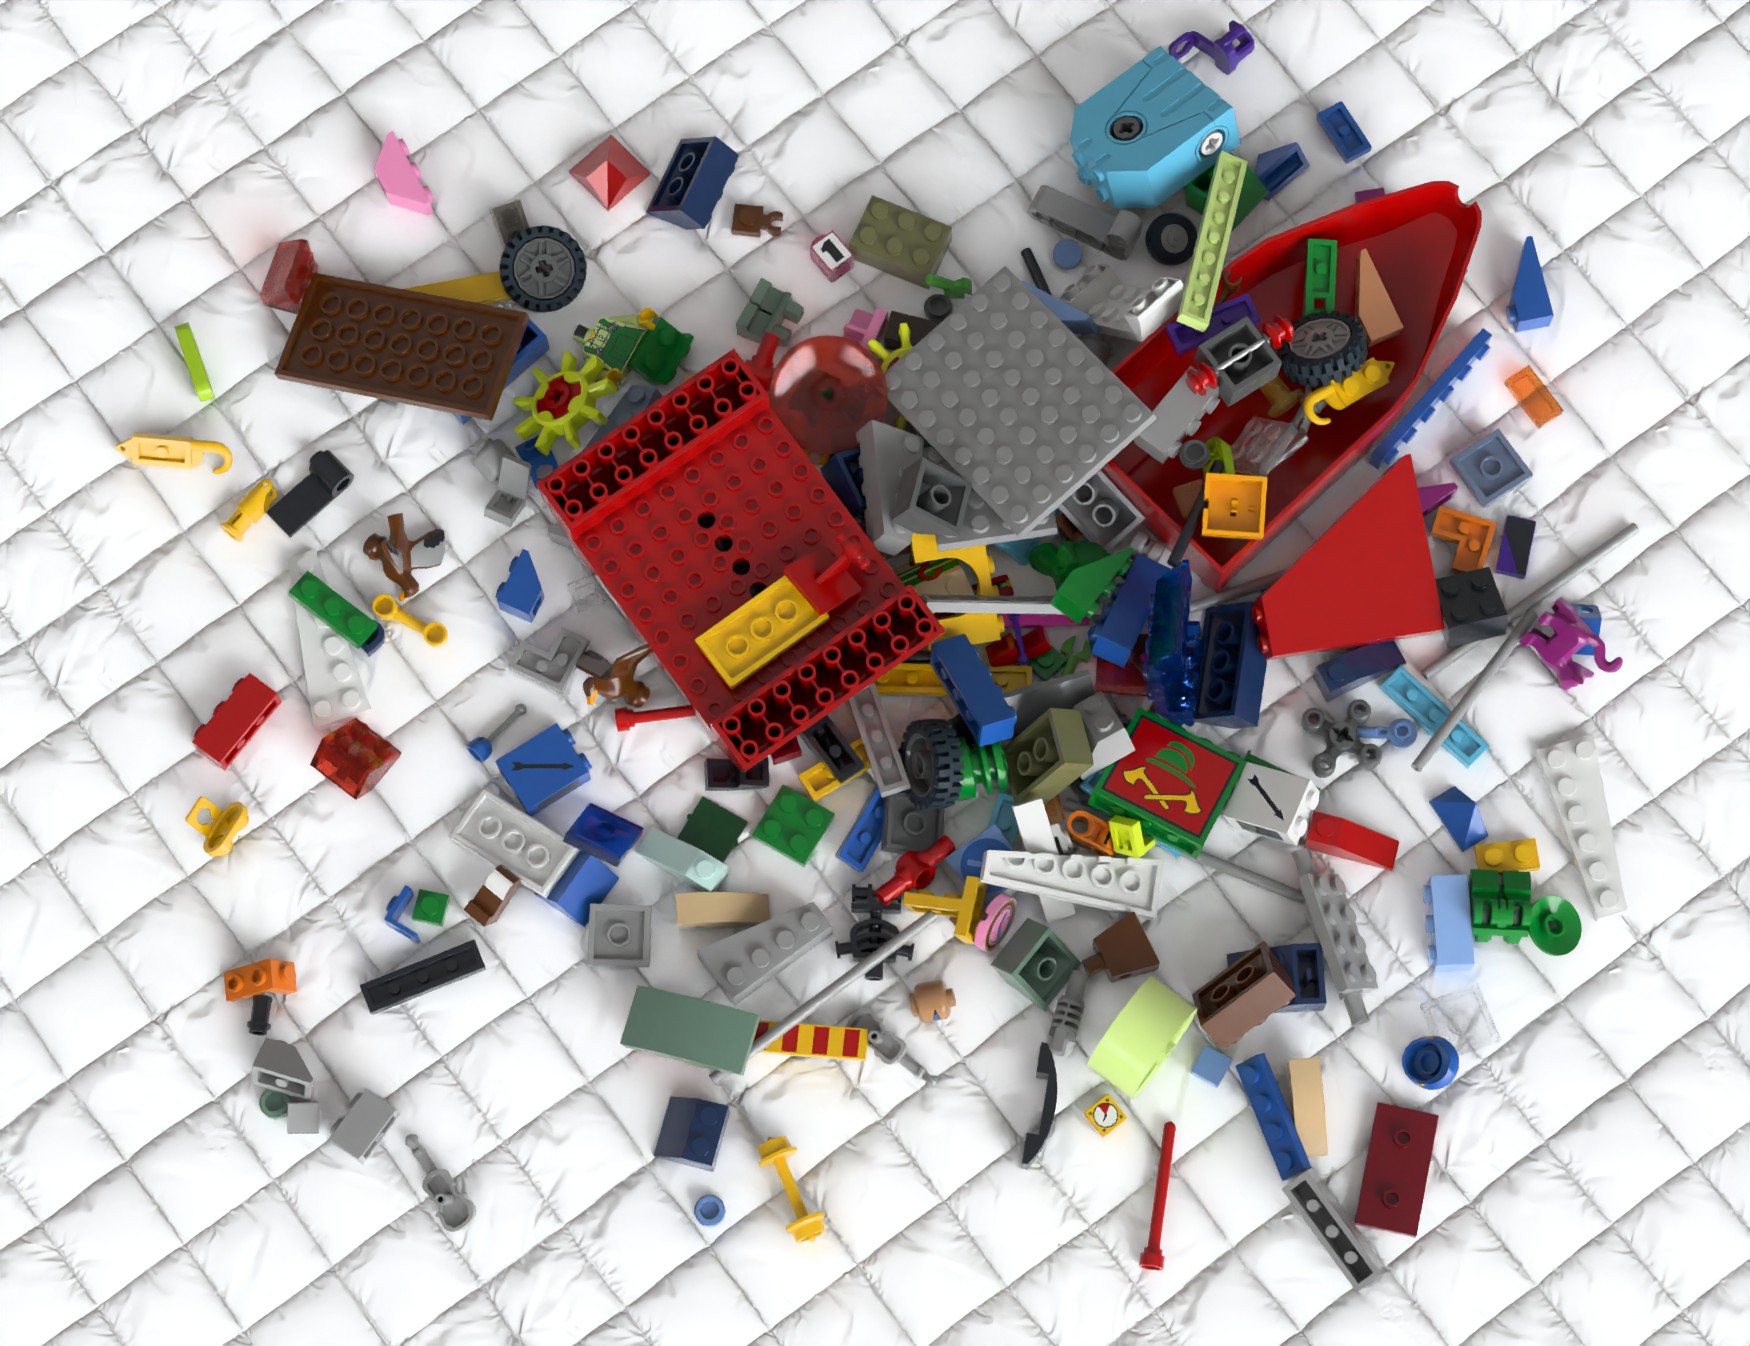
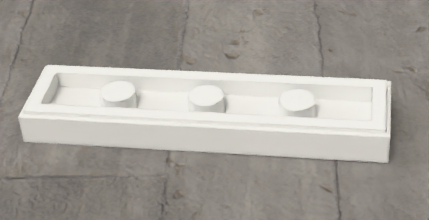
[1011,797,1076,923]

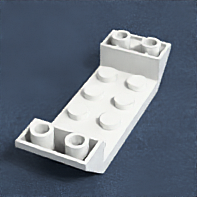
[1058,263,1184,342]

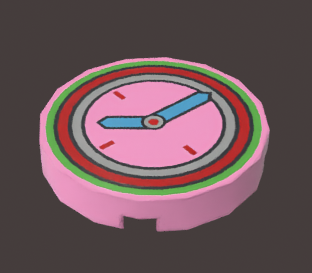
[974,894,1017,953]

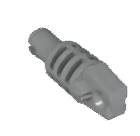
[1048,970,1089,1056]

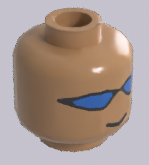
[909,980,956,1023]

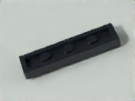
[360,939,487,1015]

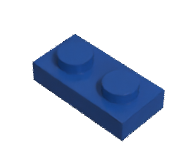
[1316,101,1372,164]

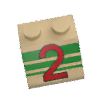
[893,558,975,616]

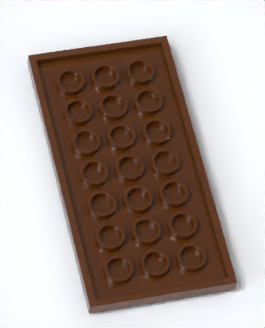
[274,273,530,421]

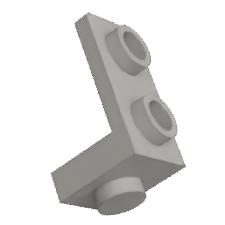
[484,454,532,527]

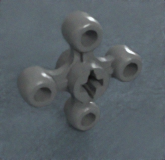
[1301,699,1382,778]

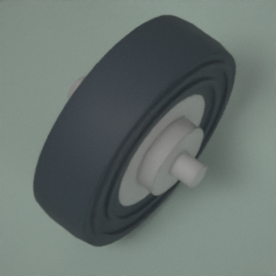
[1145,213,1198,266]

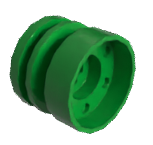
[955,736,1008,802]

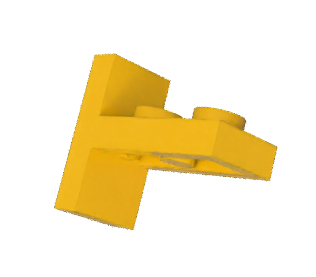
[902,876,988,944]

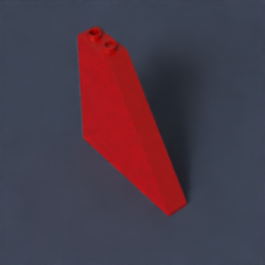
[1252,454,1445,661]

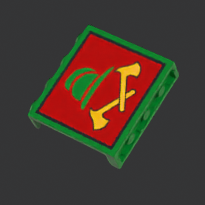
[1088,707,1247,860]

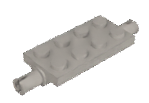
[1292,848,1379,1026]

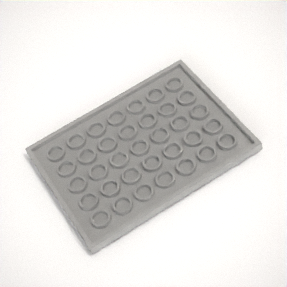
[873,266,1157,540]

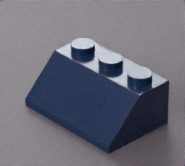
[646,136,739,230]

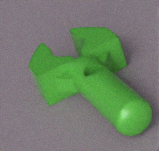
[925,273,972,299]
[1060,635,1091,677]

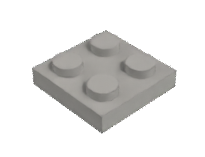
[587,904,652,968]

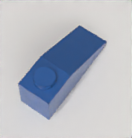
[1506,236,1554,333]

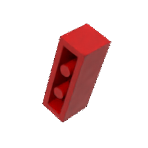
[192,673,282,771]

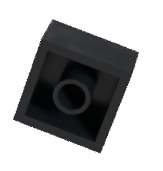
[1435,567,1508,648]

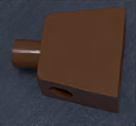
[1082,911,1160,983]

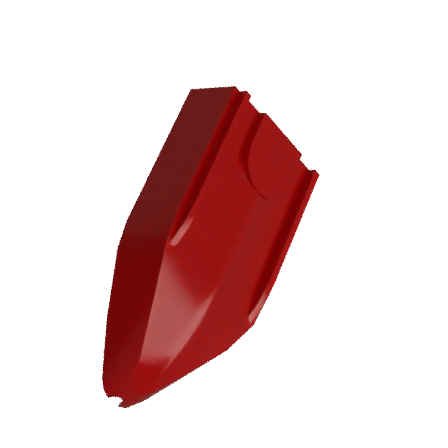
[1101,181,1482,593]

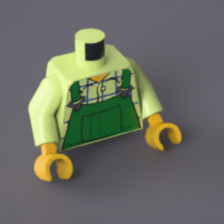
[573,308,659,391]

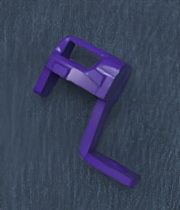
[1168,20,1255,75]

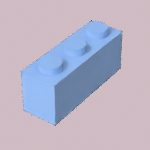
[1422,874,1475,972]

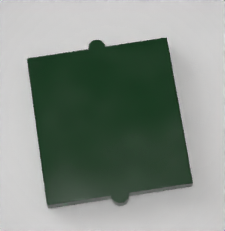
[677,796,748,863]

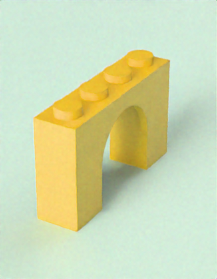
[910,532,1005,652]

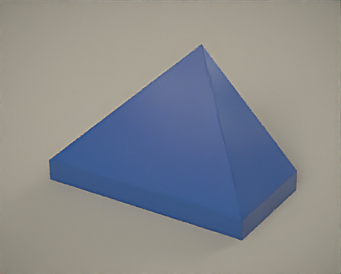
[1254,142,1310,201]
[1429,786,1488,852]

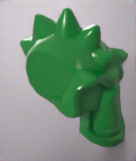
[1029,541,1120,591]

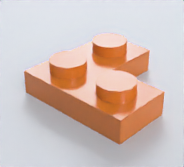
[1430,505,1497,574]

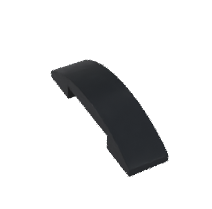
[1021,1042,1057,1170]

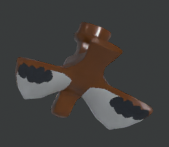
[363,513,445,601]
[576,643,651,708]

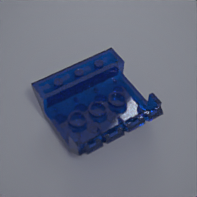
[1143,559,1202,727]

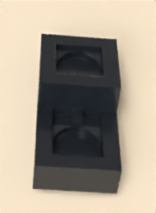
[704,757,770,791]

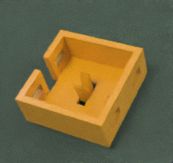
[1201,473,1267,540]

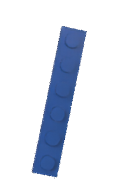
[1369,328,1492,470]

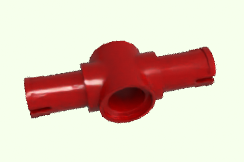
[745,332,780,393]
[875,835,956,906]

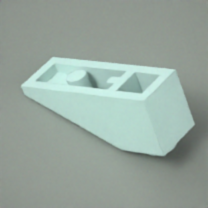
[635,827,728,892]

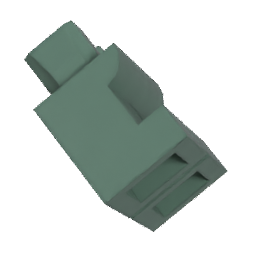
[736,278,804,347]

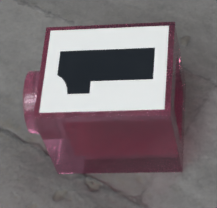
[810,230,855,283]

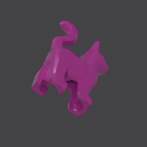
[1519,596,1623,690]

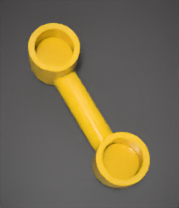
[372,594,448,648]

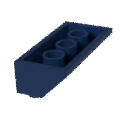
[1189,601,1267,729]

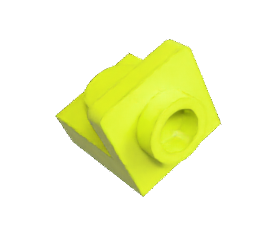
[1108,815,1156,858]

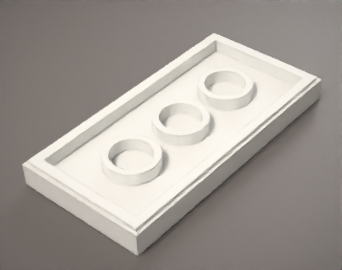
[449,788,581,898]

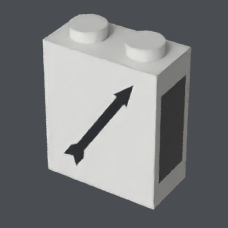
[1223,762,1320,846]

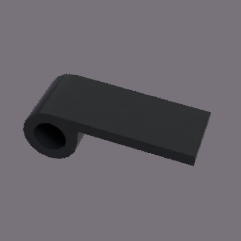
[266,450,354,538]

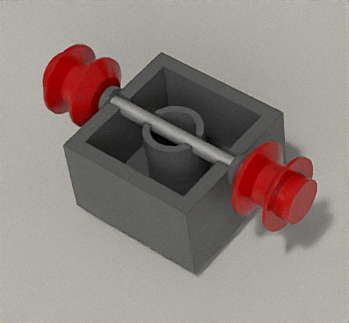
[1186,315,1294,407]

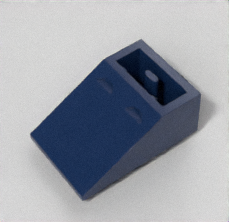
[1226,943,1327,1013]

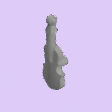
[846,1008,938,1089]
[405,1134,477,1232]

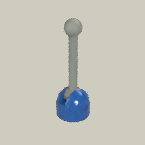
[466,703,527,763]

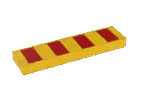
[753,1021,869,1061]

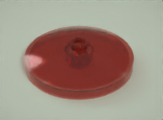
[769,335,888,454]

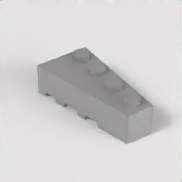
[856,419,924,556]

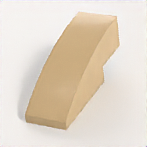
[675,892,770,929]
[1286,1057,1328,1157]

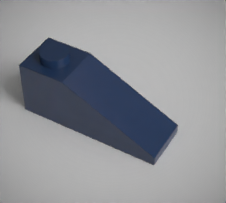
[1313,641,1406,702]

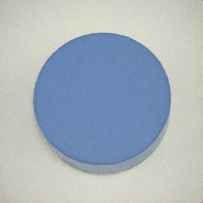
[1053,239,1082,270]
[694,1195,726,1228]

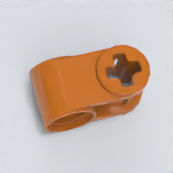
[1064,810,1115,858]

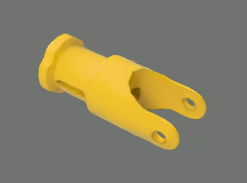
[220,478,278,542]

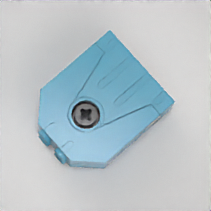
[1070,46,1241,208]

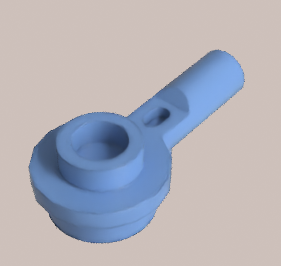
[1357,718,1418,748]

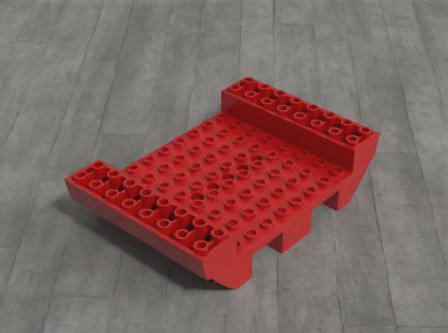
[536,349,946,772]

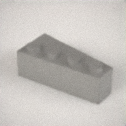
[696,902,833,1006]

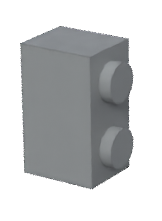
[329,1088,400,1165]

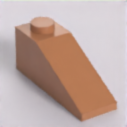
[1354,248,1404,348]

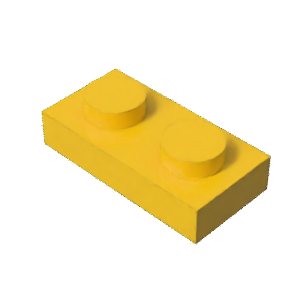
[1474,838,1540,875]

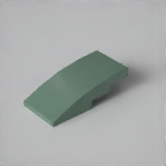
[620,985,761,1076]

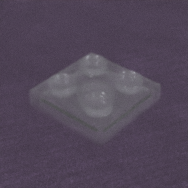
[1230,416,1298,477]

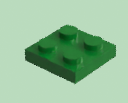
[752,784,835,867]

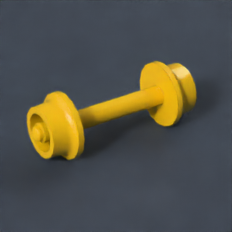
[757,1136,826,1243]

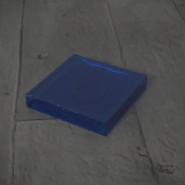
[563,803,644,867]

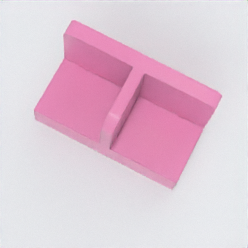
[834,307,888,371]

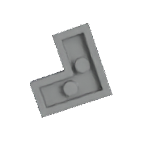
[508,627,590,694]

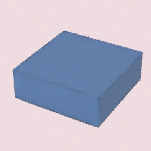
[1190,1045,1233,1088]

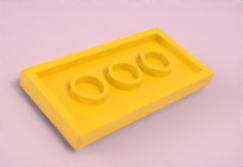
[695,576,830,690]

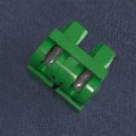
[1468,869,1532,944]

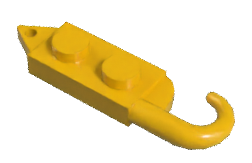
[1303,357,1395,425]
[115,432,233,474]

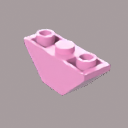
[374,131,434,215]

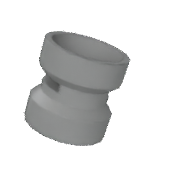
[1129,530,1167,562]

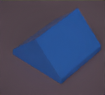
[534,849,619,928]

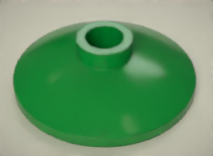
[1529,895,1582,956]

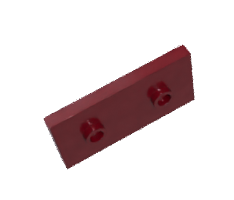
[1354,1102,1439,1238]

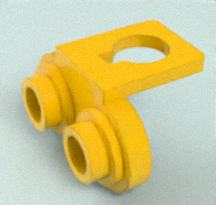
[185,796,249,857]

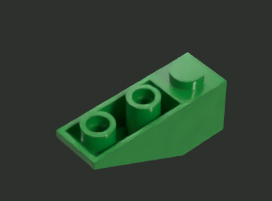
[1050,547,1135,625]

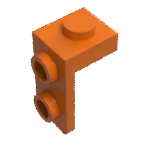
[224,958,297,1002]

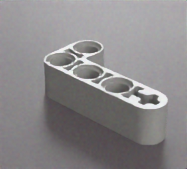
[1027,185,1142,261]

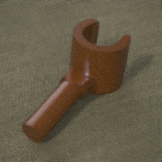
[1213,271,1242,307]

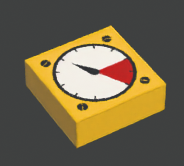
[1084,1094,1127,1138]

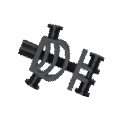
[835,884,915,981]

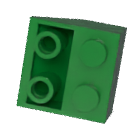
[1184,153,1268,232]

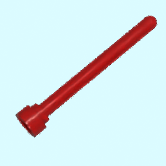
[615,705,696,732]
[1139,1121,1176,1271]

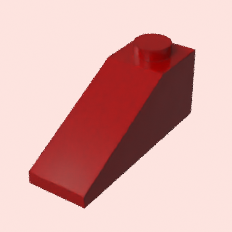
[1303,811,1400,871]

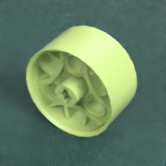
[1087,975,1198,1099]

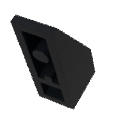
[799,715,865,784]

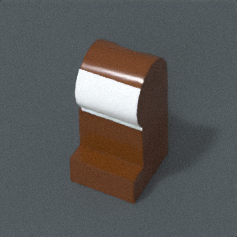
[463,864,521,927]

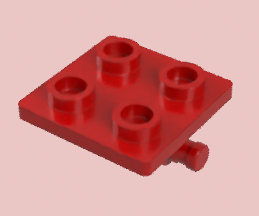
[783,531,871,615]

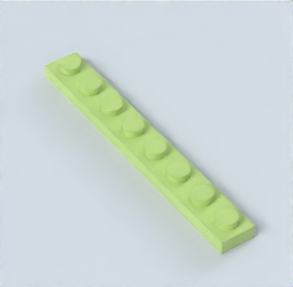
[1177,150,1248,332]

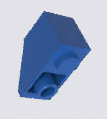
[495,549,545,623]

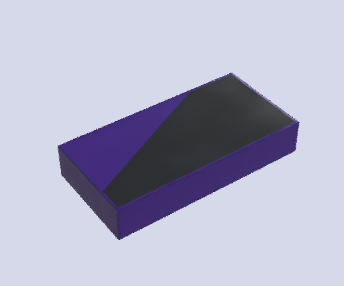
[1495,515,1536,579]

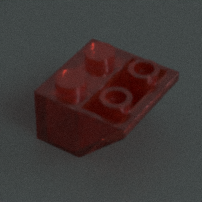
[260,239,318,314]
[310,718,402,800]

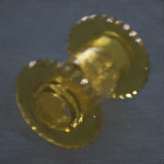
[1259,375,1303,418]

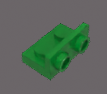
[627,317,694,385]

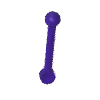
[1008,614,1029,665]

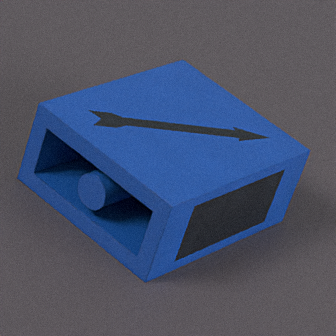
[495,723,592,817]

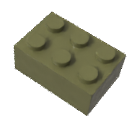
[849,195,952,290]
[1003,708,1094,805]

